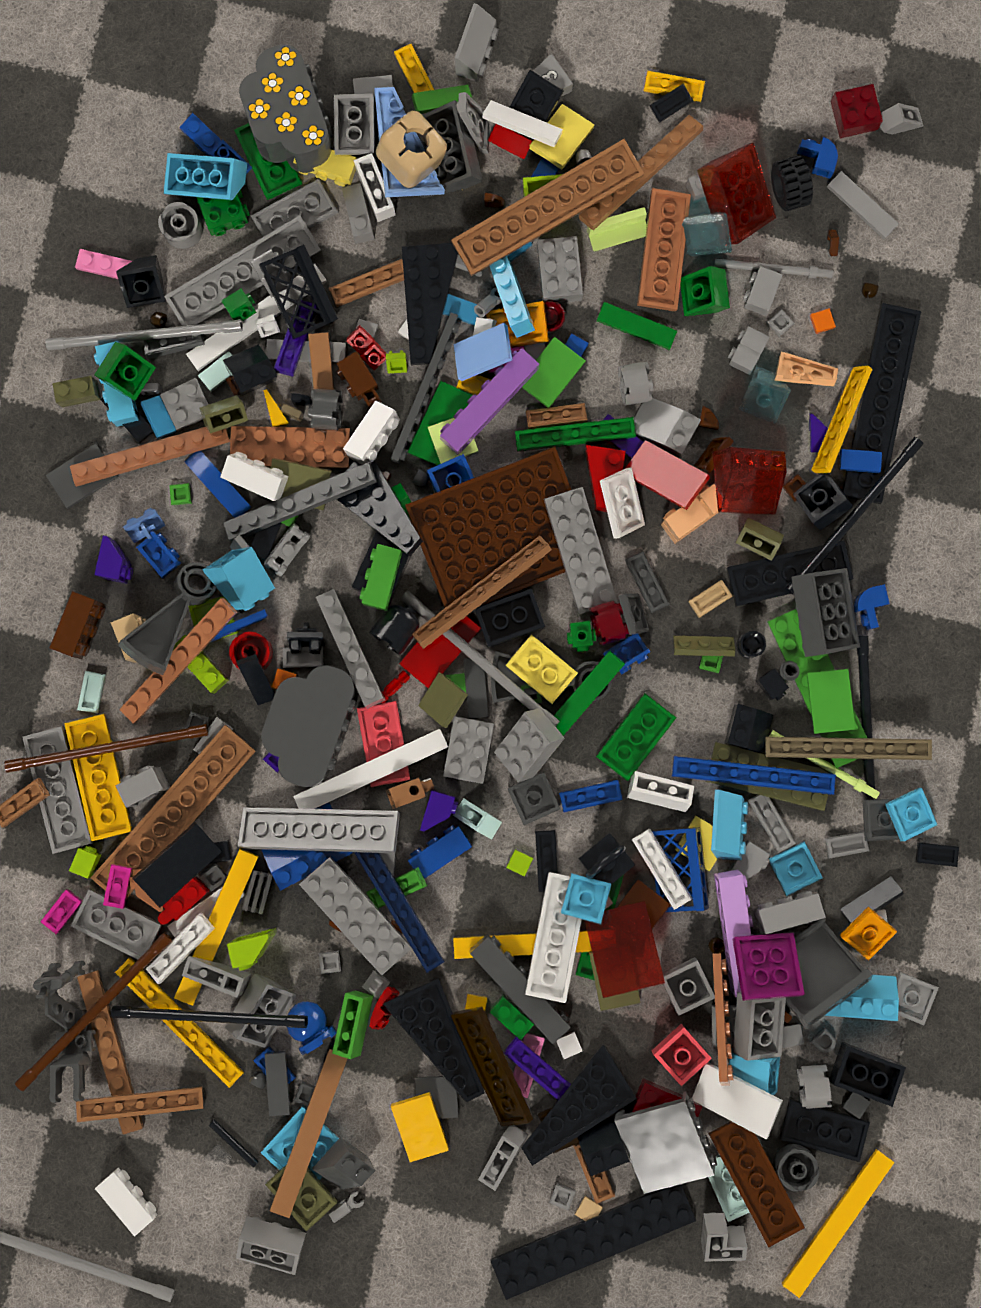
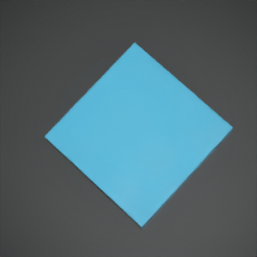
[885,788,937,842]
[769,841,823,896]
[561,873,611,924]

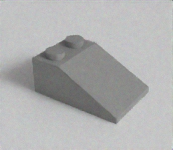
[334,94,376,155]
[634,398,701,458]

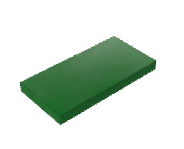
[234,123,302,200]
[408,381,473,466]
[596,693,677,781]

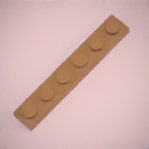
[76,1087,203,1122]

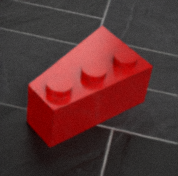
[585,445,626,512]

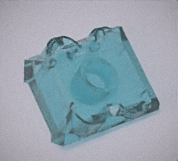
[682,212,732,256]

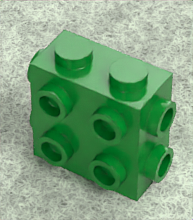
[197,190,250,236]

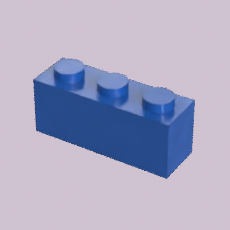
[408,825,472,879]

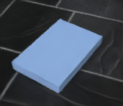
[453,323,512,381]

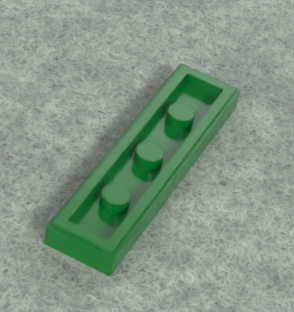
[596,302,677,350]

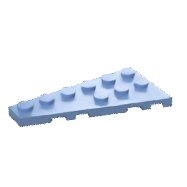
[374,87,445,197]

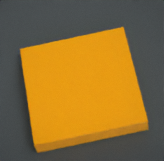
[840,906,897,961]

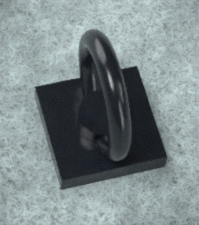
[578,833,636,884]

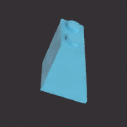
[203,547,275,611]
[728,1048,780,1096]

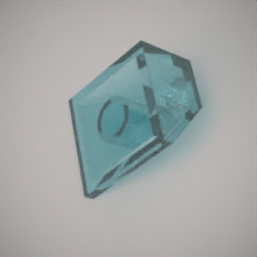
[739,366,791,424]

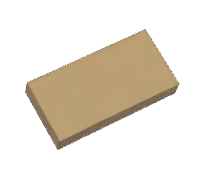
[688,580,732,618]

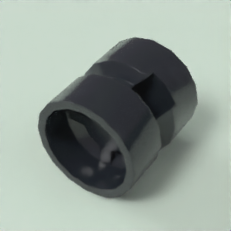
[736,631,766,659]

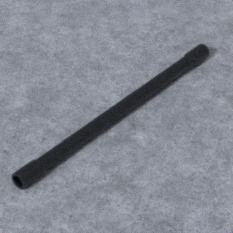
[785,437,924,595]
[857,636,875,800]
[111,1005,308,1028]

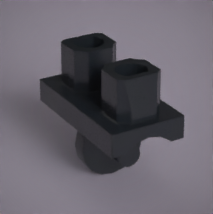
[286,622,325,654]

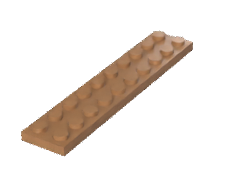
[451,139,644,276]
[91,725,256,898]

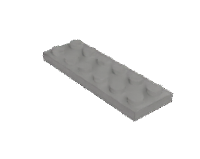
[543,487,617,614]
[22,726,94,854]
[299,856,412,976]

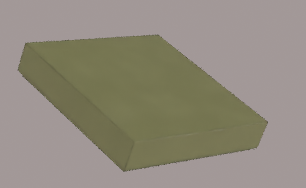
[418,672,468,728]

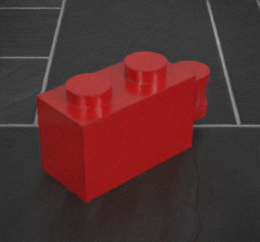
[158,876,210,925]

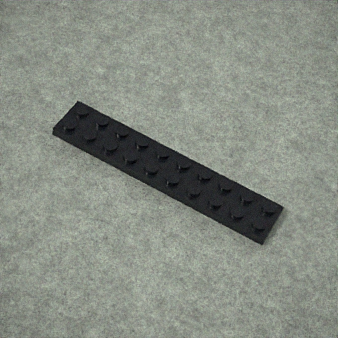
[842,303,921,504]
[490,1184,696,1300]

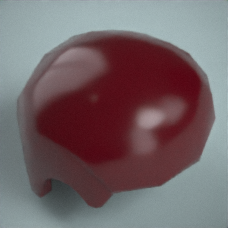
[545,301,566,332]

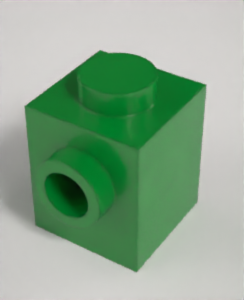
[221,288,257,321]

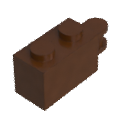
[336,351,382,409]

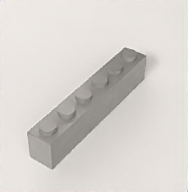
[316,589,386,709]

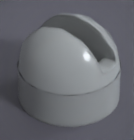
[576,149,592,165]

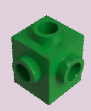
[567,621,596,652]

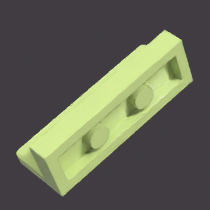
[587,207,647,251]

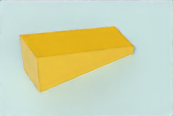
[263,389,289,427]

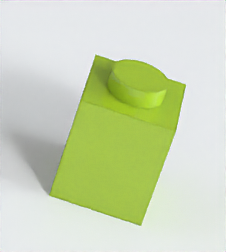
[69,845,101,879]

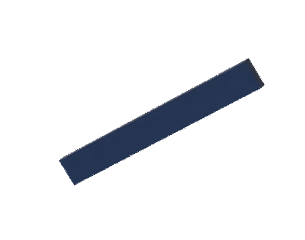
[354,852,445,973]

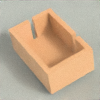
[661,484,728,544]

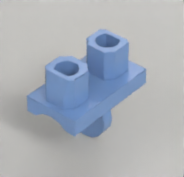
[123,508,165,543]

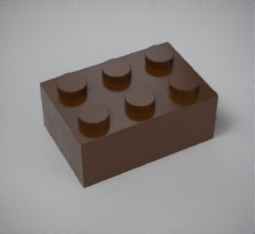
[49,591,105,659]

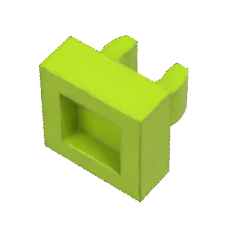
[386,350,407,374]

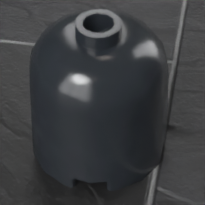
[369,605,420,655]

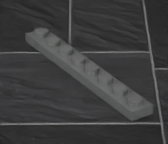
[391,313,461,464]
[224,462,376,542]

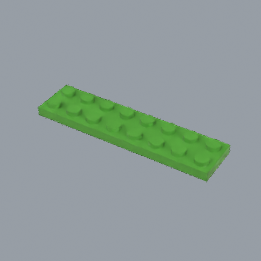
[767,609,867,768]

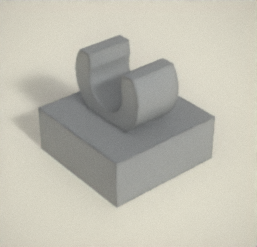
[362,970,390,999]

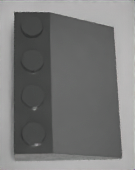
[415,100,483,198]
[792,568,860,657]

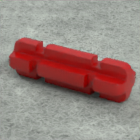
[381,671,410,703]

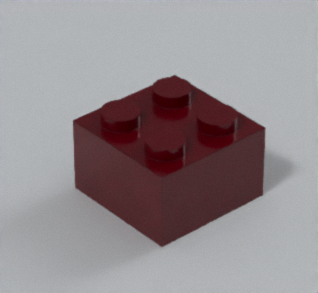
[830,84,883,138]

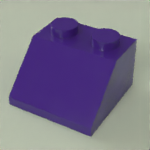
[94,535,133,584]
[420,790,459,831]

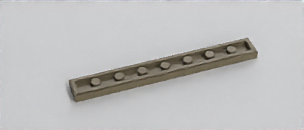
[765,737,932,760]

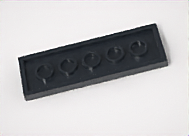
[726,540,854,607]

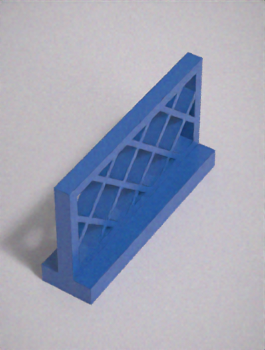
[652,827,709,912]

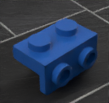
[136,530,181,578]
[602,634,651,675]

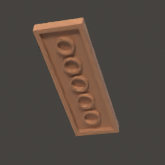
[637,188,691,312]
[230,426,350,469]
[713,953,733,1086]

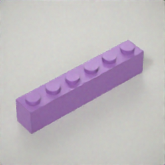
[440,348,540,455]

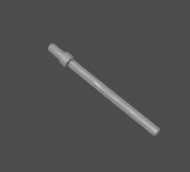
[714,259,834,279]

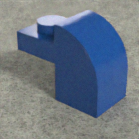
[797,137,838,179]
[854,584,890,630]

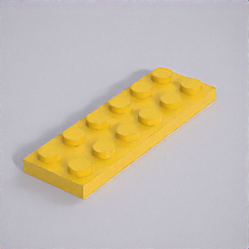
[64,714,132,841]

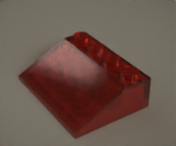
[697,143,776,245]
[712,447,787,515]
[585,901,665,998]

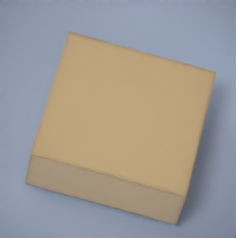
[575,1196,603,1221]

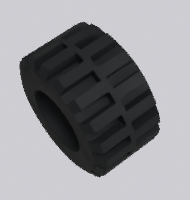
[771,155,813,212]

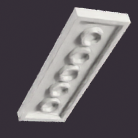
[525,872,582,1003]

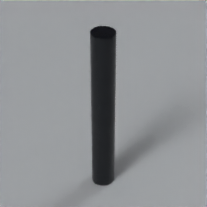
[209,1119,259,1168]

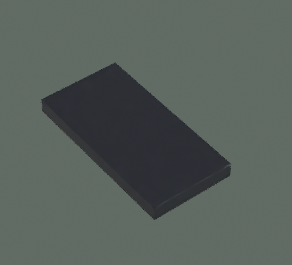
[132,822,222,908]
[779,1099,870,1162]

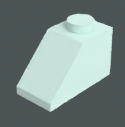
[453,798,502,839]

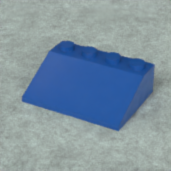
[261,802,353,891]

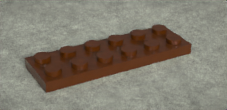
[708,1121,805,1248]

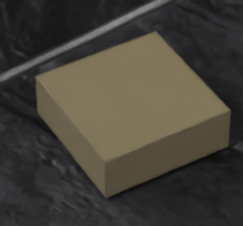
[281,404,304,422]

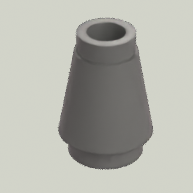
[778,661,800,681]

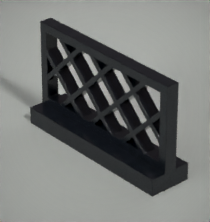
[259,244,338,339]

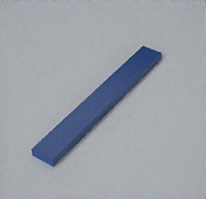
[671,756,836,795]

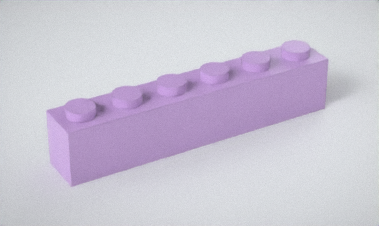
[714,869,753,997]

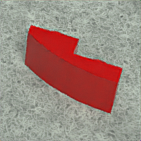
[488,124,533,159]
[346,325,386,371]
[369,987,400,1030]

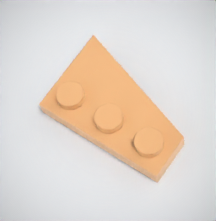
[774,351,838,386]

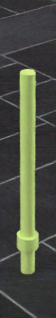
[769,730,880,799]

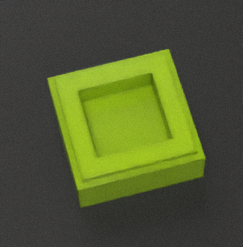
[506,849,533,877]

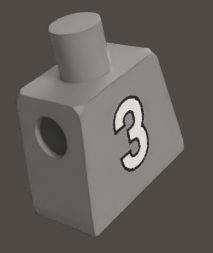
[533,54,573,96]

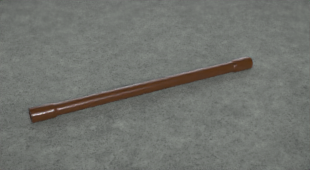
[4,724,209,773]
[15,932,173,1091]

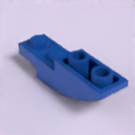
[179,113,252,175]

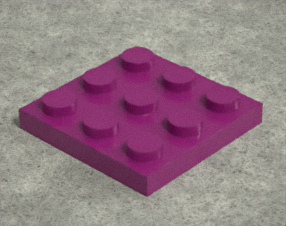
[732,933,805,1001]

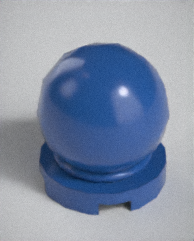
[286,1001,337,1055]

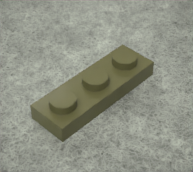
[673,636,735,657]

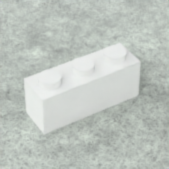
[354,153,395,222]
[343,401,400,465]
[220,452,288,501]
[627,771,694,812]
[95,1168,157,1237]

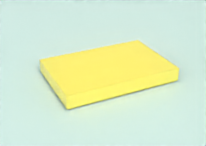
[529,104,594,170]
[506,634,578,704]

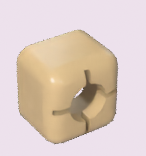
[376,111,447,188]

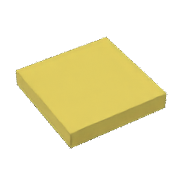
[675,815,717,871]

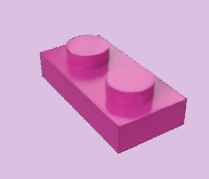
[103,864,133,909]
[41,889,83,934]

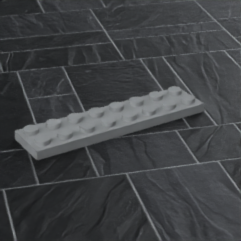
[164,215,321,326]
[238,807,400,853]

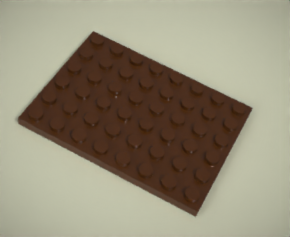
[405,447,571,608]

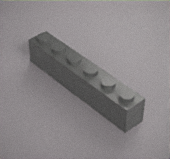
[469,934,571,1044]

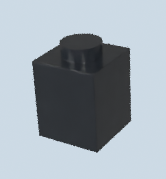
[756,668,789,701]

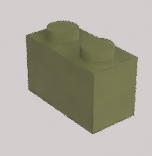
[52,376,100,407]
[199,395,248,434]
[736,517,784,561]

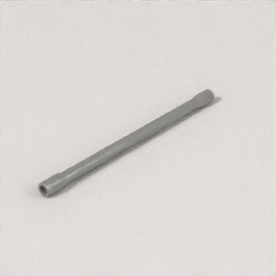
[46,319,243,351]
[401,590,560,727]
[0,1231,175,1302]

